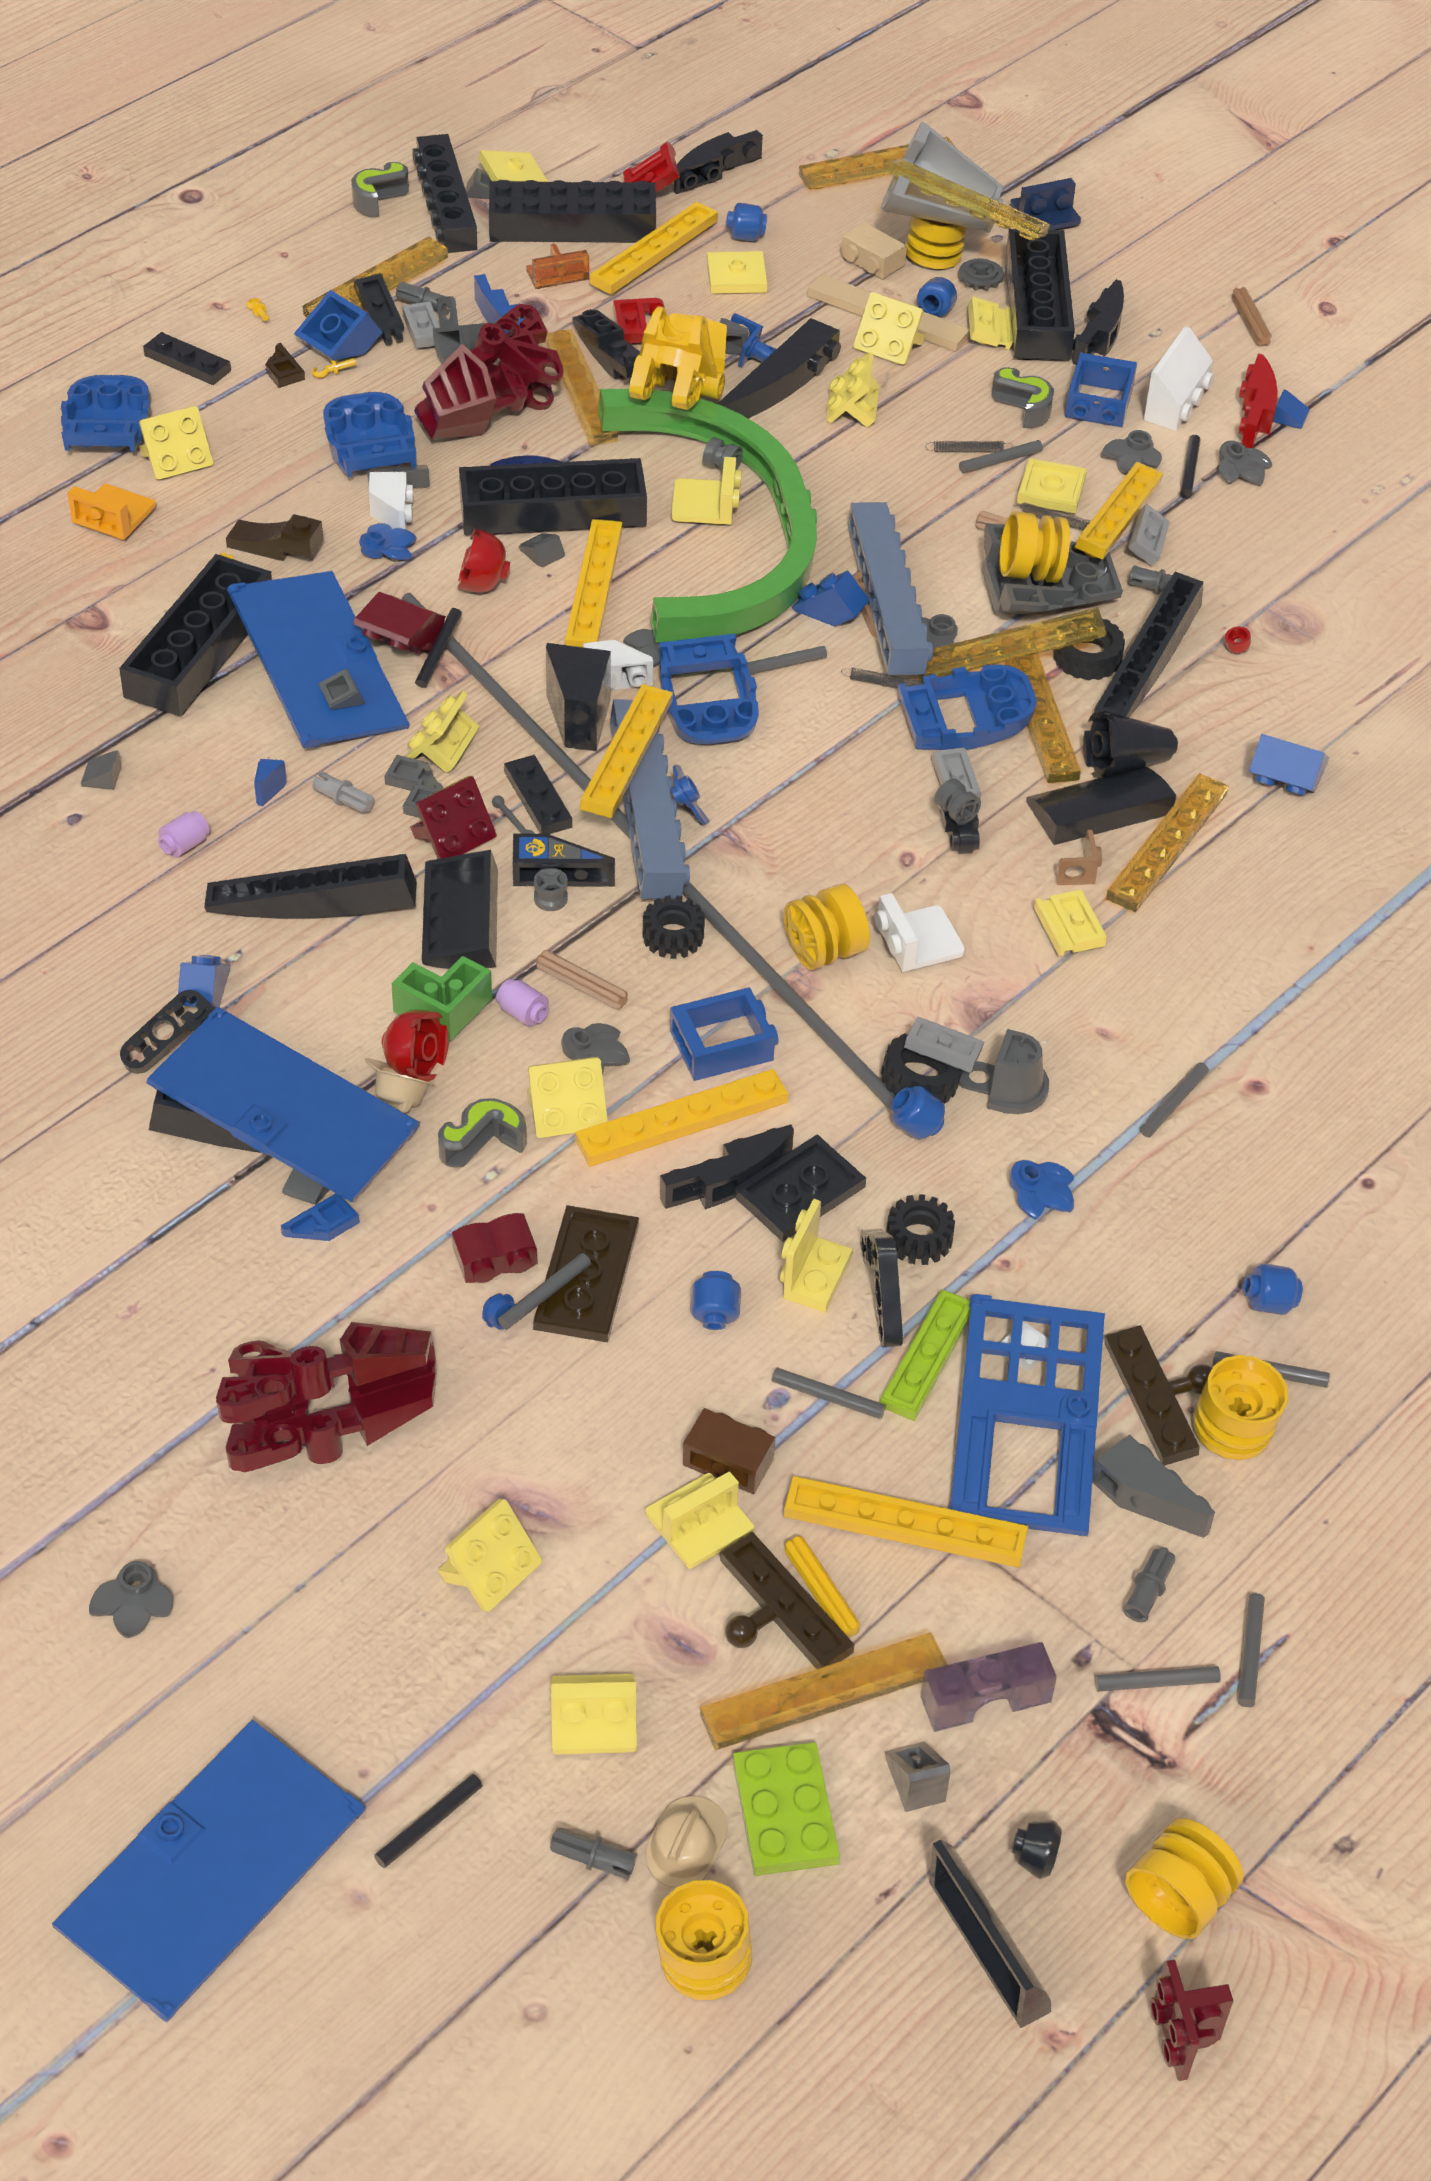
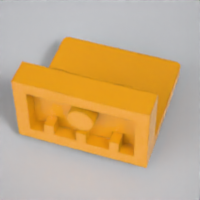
[67,483,156,540]

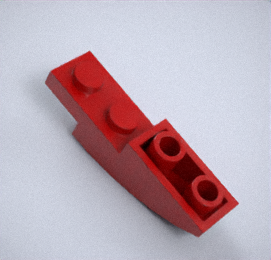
[1238,353,1278,448]

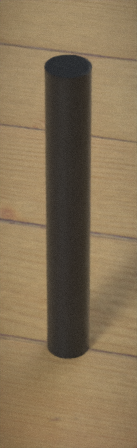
[1180,435,1201,499]
[415,608,462,688]
[374,1774,483,1869]

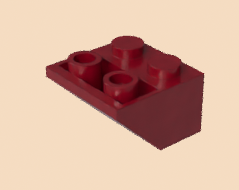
[353,592,446,655]

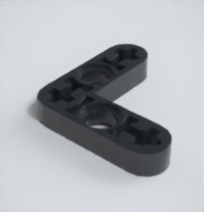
[120,990,215,1074]
[860,1229,903,1348]

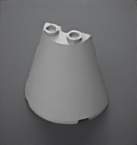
[881,122,1004,233]

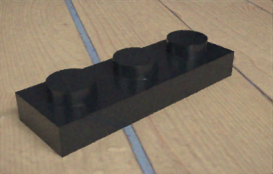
[143,332,231,386]
[504,754,573,834]

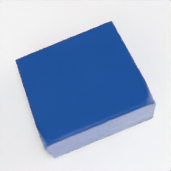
[1274,389,1309,429]
[254,759,287,806]

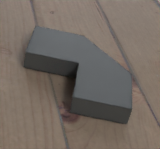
[384,755,443,818]

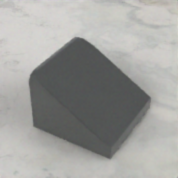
[466,168,492,199]
[720,318,748,355]
[519,533,565,567]
[318,668,365,710]
[81,750,122,790]
[282,1169,329,1205]

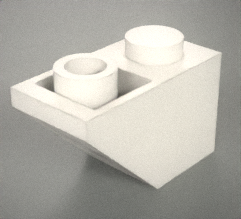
[369,472,413,529]
[583,640,653,690]

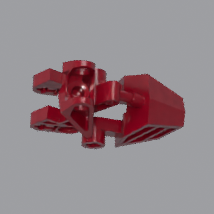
[414,304,564,439]
[216,1322,437,1472]

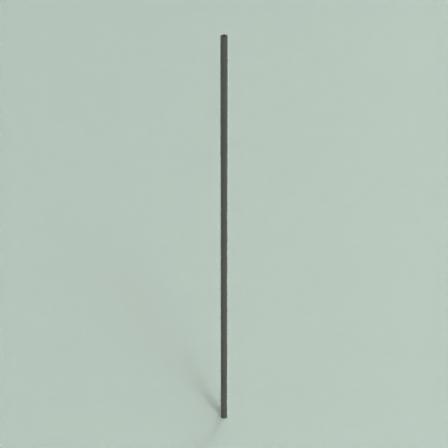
[402,593,895,1112]

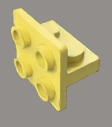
[853,292,925,365]
[826,352,880,428]
[139,406,213,480]
[405,690,480,773]
[527,1057,608,1138]
[646,1471,754,1569]
[438,1499,542,1612]
[551,1674,637,1754]

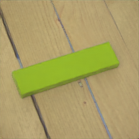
[880,1289,971,1421]

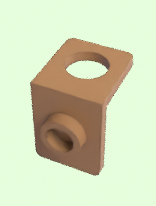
[1056,830,1102,885]

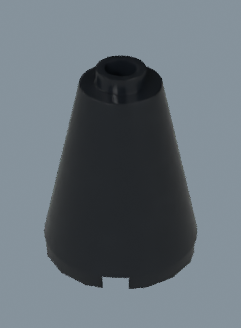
[1083,711,1178,777]

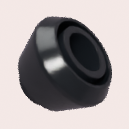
[1011,1820,1062,1879]

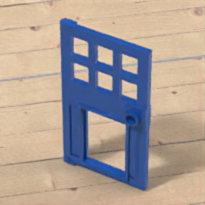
[948,1294,1105,1537]

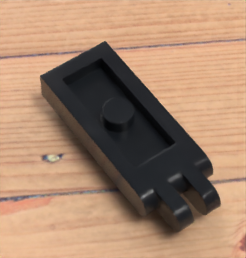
[353,273,404,346]

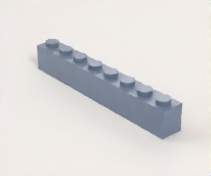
[848,502,933,675]
[610,699,690,899]

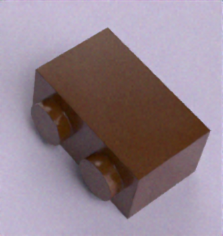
[683,1408,776,1495]

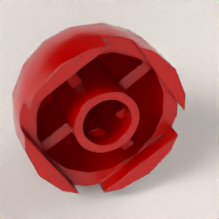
[457,528,511,593]
[381,1010,449,1082]

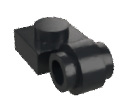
[939,809,980,854]

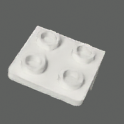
[874,893,965,972]

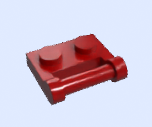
[623,141,680,193]
[613,298,665,344]

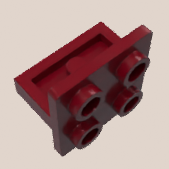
[410,776,497,859]
[1150,1959,1234,2081]

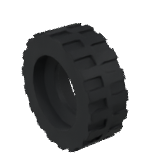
[1053,615,1125,680]
[881,1033,963,1104]

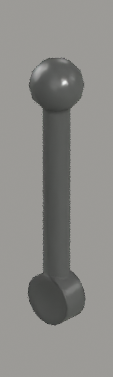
[492,795,535,834]

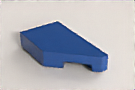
[280,1193,360,1241]

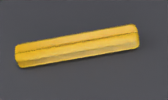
[785,1536,861,1638]

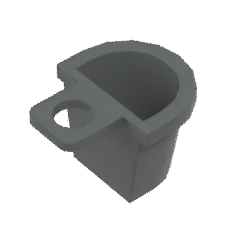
[433,296,496,364]
[959,1029,1049,1115]

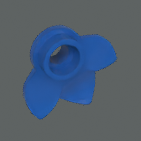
[359,523,417,560]
[671,764,710,825]
[1010,1160,1074,1220]

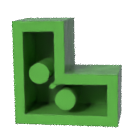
[391,956,492,1042]

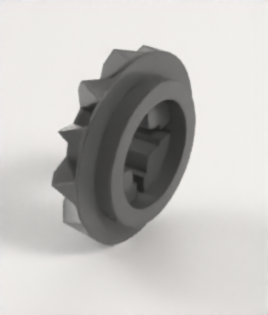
[959,258,1004,290]

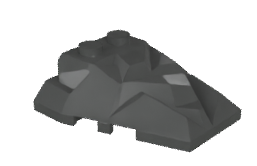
[983,523,1123,614]

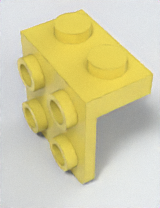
[671,457,742,525]

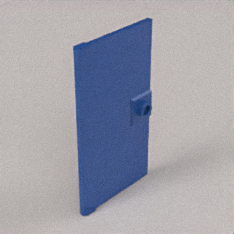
[227,571,410,749]
[146,1007,420,1202]
[52,1720,366,2022]

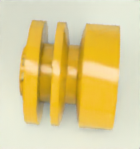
[906,217,968,269]
[999,511,1070,583]
[783,883,870,970]
[1193,1355,1288,1460]
[1125,1818,1244,1939]
[656,1880,752,2000]

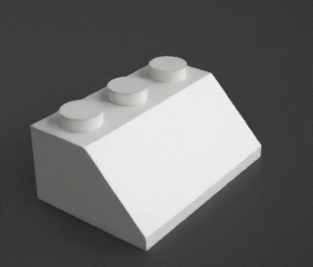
[1144,326,1214,431]

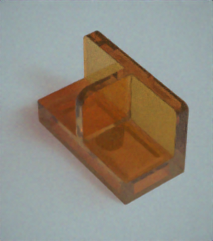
[526,244,589,289]

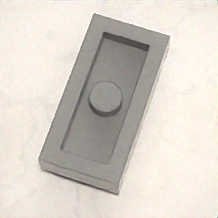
[402,301,440,348]
[1128,504,1170,565]
[932,748,981,798]
[904,1016,984,1073]

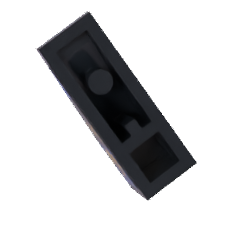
[513,833,615,887]

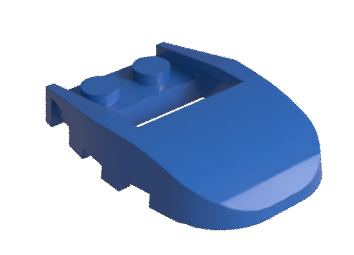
[61,375,150,452]
[323,392,416,477]
[659,634,759,744]
[898,665,1037,750]

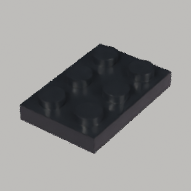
[734,1134,866,1242]

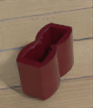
[452,1213,538,1283]

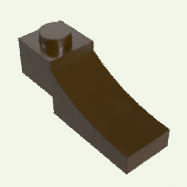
[226,514,323,562]

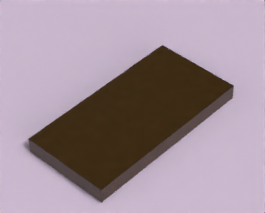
[533,1205,639,1343]

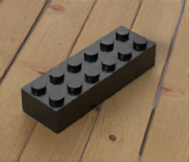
[489,180,656,243]
[1005,229,1075,361]
[459,458,647,535]
[119,554,272,716]

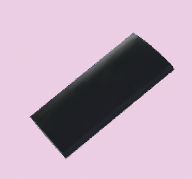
[1026,767,1176,845]
[422,849,498,969]
[929,1840,1051,2028]

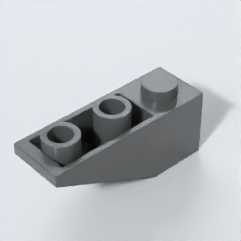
[1092,1434,1215,1538]

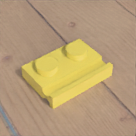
[968,296,1013,350]
[1034,890,1107,956]

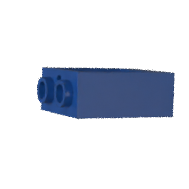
[1065,352,1137,427]
[670,987,779,1081]

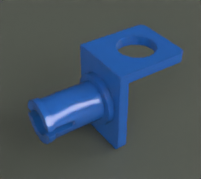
[731,313,776,368]

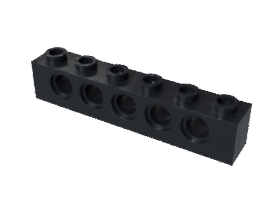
[412,134,478,254]

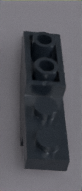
[674,130,763,194]
[1072,279,1124,365]
[572,309,640,379]
[660,1124,794,1210]

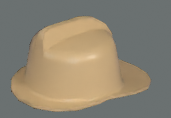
[365,1058,435,1113]
[645,1796,728,1888]

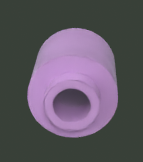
[158,811,210,857]
[496,979,549,1027]

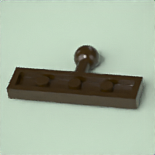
[1105,1325,1212,1466]
[720,1532,855,1675]

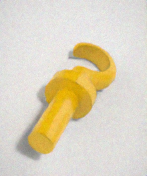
[246,298,269,321]
[312,358,356,378]

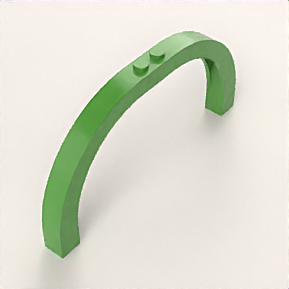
[598,389,817,643]

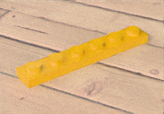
[590,201,718,295]
[1075,462,1164,560]
[565,519,622,647]
[580,684,673,818]
[575,1068,789,1167]
[784,1476,1028,1568]

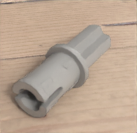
[312,771,374,813]

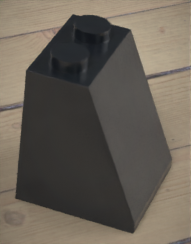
[546,643,611,751]

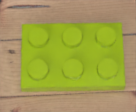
[732,1742,840,1876]

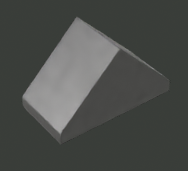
[885,1742,951,1812]

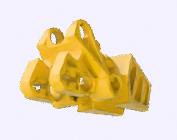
[629,306,727,410]

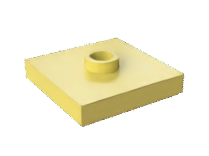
[478,150,548,182]
[707,251,767,294]
[1017,458,1087,514]

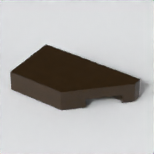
[265,343,305,388]

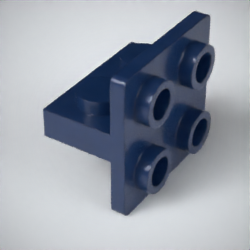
[1010,178,1081,230]

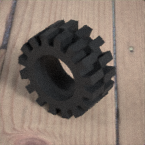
[643,895,705,959]
[886,1194,955,1265]

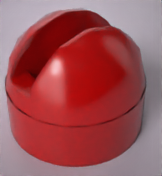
[1225,626,1251,654]

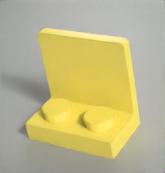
[780,1199,853,1313]

